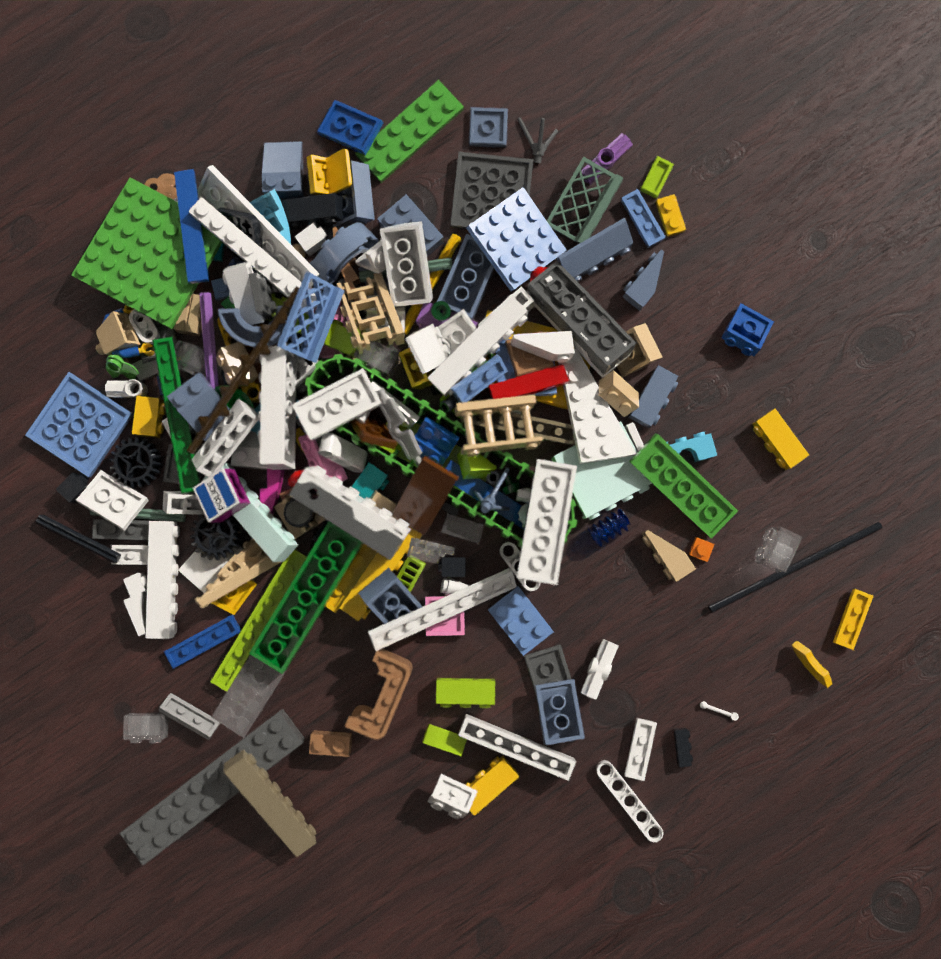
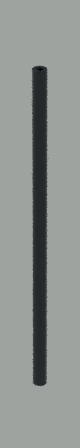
[708,522,883,613]

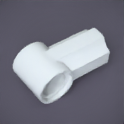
[105,379,148,398]

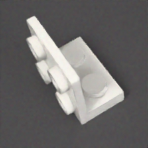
[427,774,477,819]

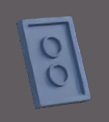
[488,586,554,656]

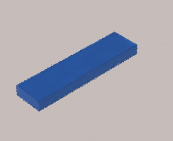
[164,614,241,668]

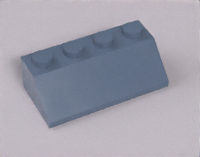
[557,218,633,282]

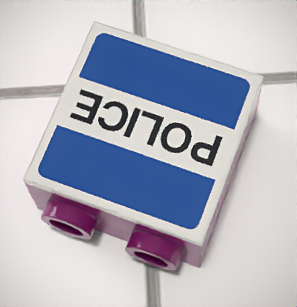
[193,468,250,523]

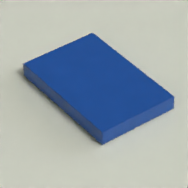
[317,100,383,156]

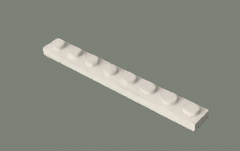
[189,197,317,316]
[368,568,517,651]

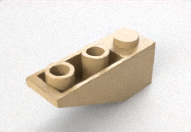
[642,530,696,582]

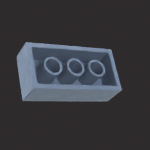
[437,234,495,320]

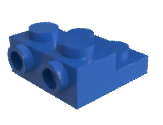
[721,303,774,356]
[415,417,460,466]

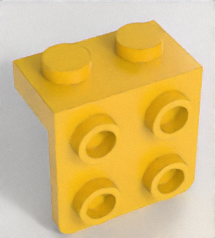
[307,149,352,195]

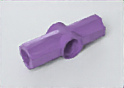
[581,133,633,185]

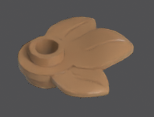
[144,174,177,200]

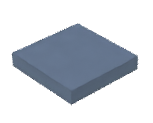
[469,107,508,148]

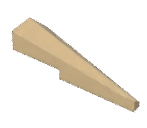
[195,538,281,608]

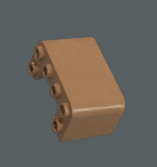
[345,649,413,739]

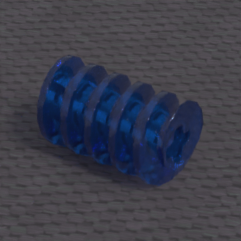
[587,508,631,548]

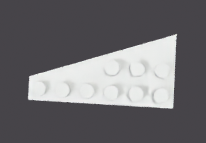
[559,348,636,464]

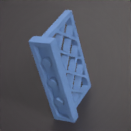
[277,272,344,363]

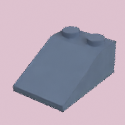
[262,142,304,199]
[167,373,230,442]
[535,679,585,745]

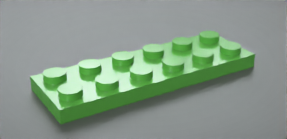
[356,80,464,183]
[629,433,738,539]

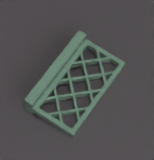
[547,156,623,244]

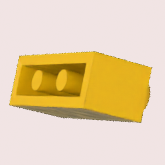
[752,409,809,470]
[464,756,519,816]

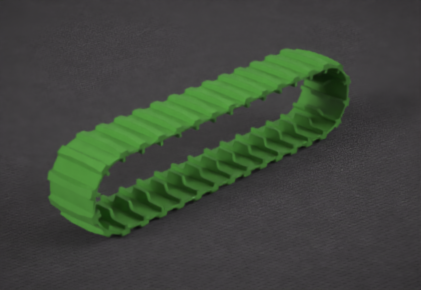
[305,354,577,549]

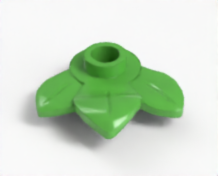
[105,355,139,380]

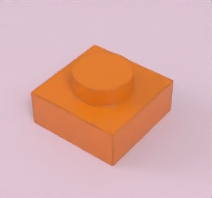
[688,537,715,562]

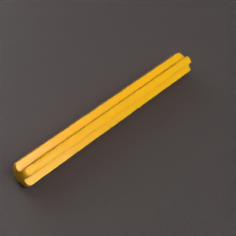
[405,234,461,335]

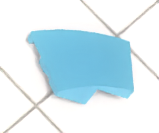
[249,189,291,244]

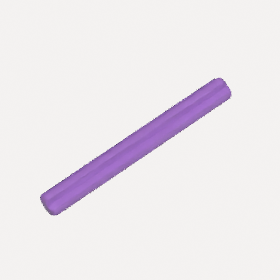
[199,292,219,389]

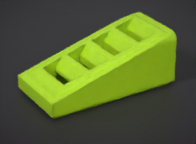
[397,554,427,592]

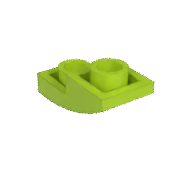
[422,724,467,756]

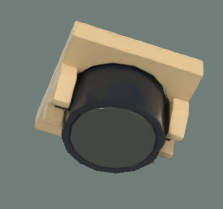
[274,496,327,540]

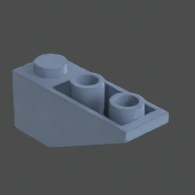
[623,250,664,311]

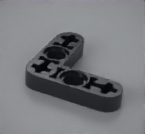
[216,207,263,249]

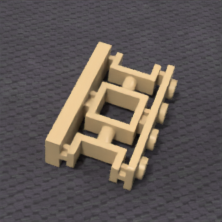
[336,272,404,354]

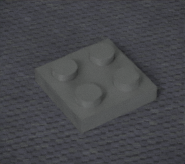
[249,273,276,321]

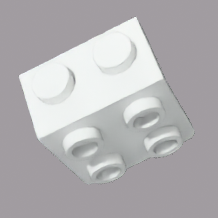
[355,240,386,274]

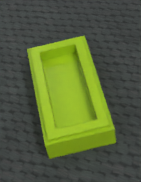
[640,156,674,199]

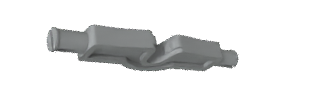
[376,388,422,467]

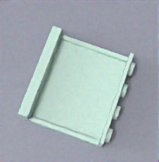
[551,421,652,520]

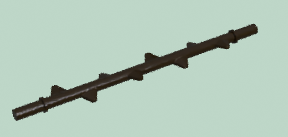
[187,286,299,454]

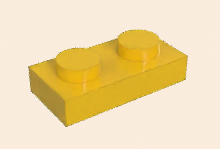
[656,194,686,237]

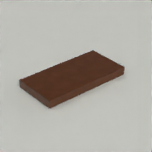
[392,456,459,536]

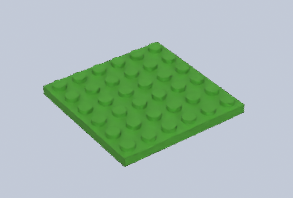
[72,178,223,329]

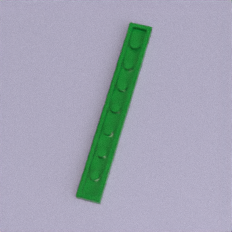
[153,337,200,493]

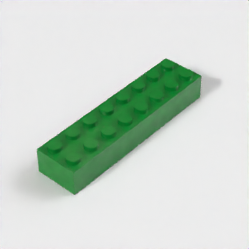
[249,521,364,674]

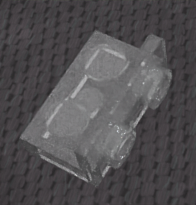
[407,538,455,564]

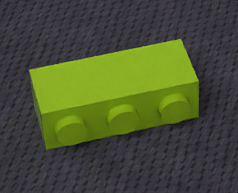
[436,678,495,708]

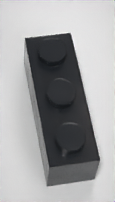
[673,727,693,767]

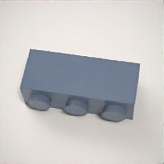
[628,365,678,428]

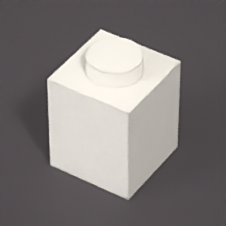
[295,223,327,256]

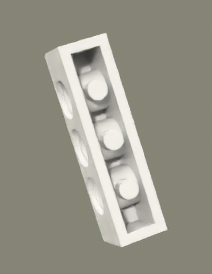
[192,399,259,477]

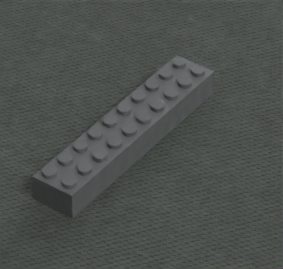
[120,709,306,865]

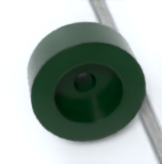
[431,301,451,321]
[501,475,522,495]

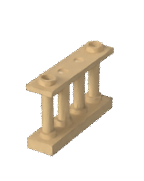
[455,395,543,457]

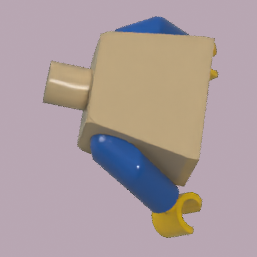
[96,305,155,358]

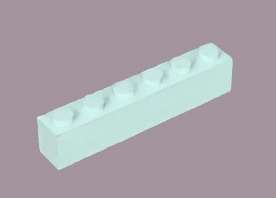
[203,463,298,562]

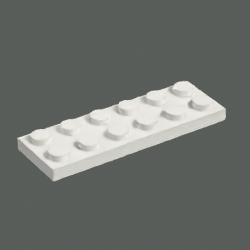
[517,459,577,585]

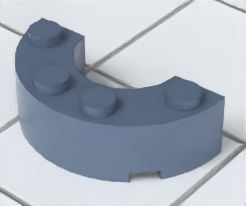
[309,222,379,290]
[217,306,298,347]

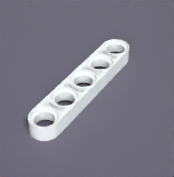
[596,760,663,842]

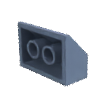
[333,161,375,228]

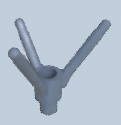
[474,468,510,513]

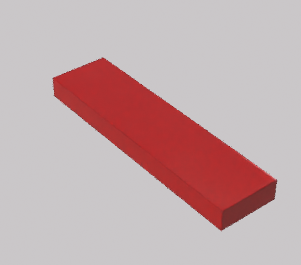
[489,364,569,399]

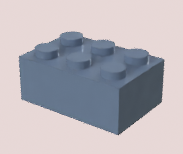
[377,194,444,257]
[359,567,423,624]

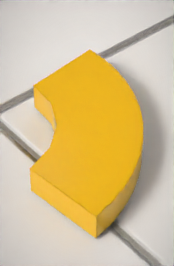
[792,641,832,688]

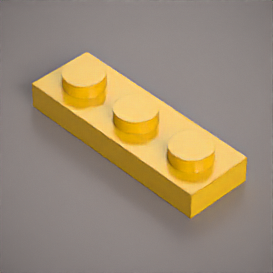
[833,589,873,650]

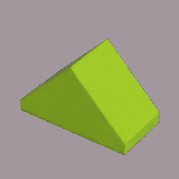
[457,444,497,480]

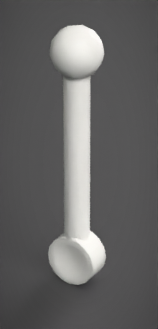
[700,701,739,721]

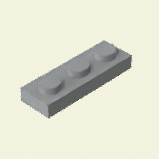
[159,693,220,740]

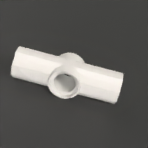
[580,639,619,699]

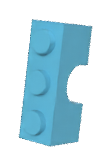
[667,432,717,462]

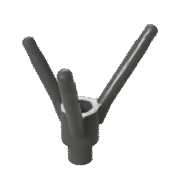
[517,117,558,164]

